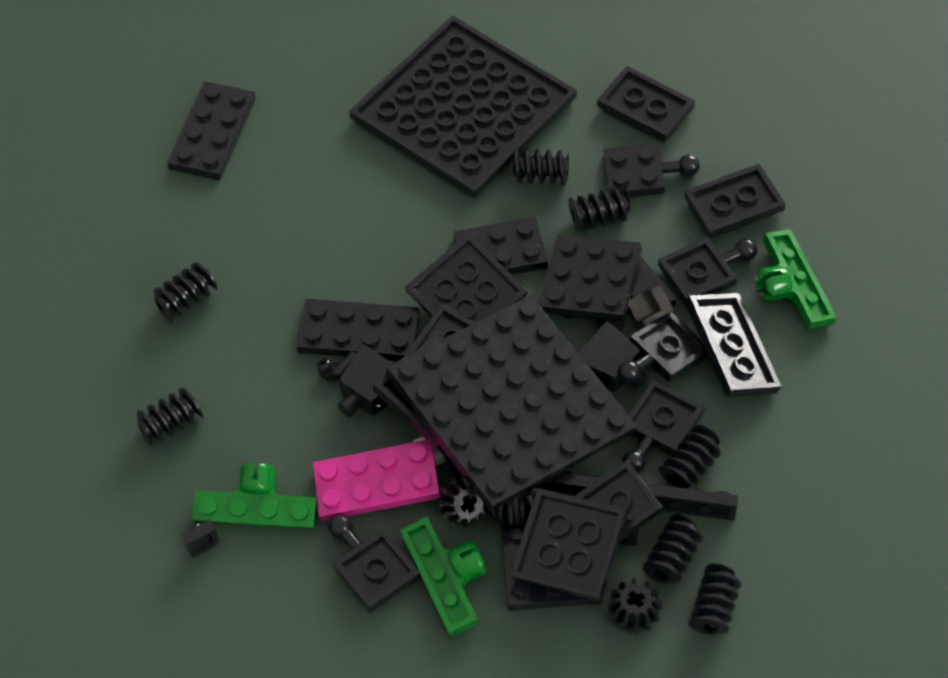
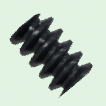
[513,148,569,185]
[568,186,630,232]
[153,262,218,322]
[136,387,204,447]
[658,425,721,488]
[643,513,703,583]
[688,563,742,634]

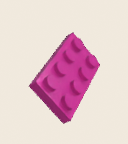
[313,440,441,522]

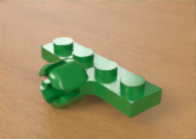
[755,229,837,329]
[192,463,317,530]
[400,516,487,638]

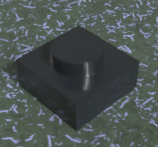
[183,519,220,558]

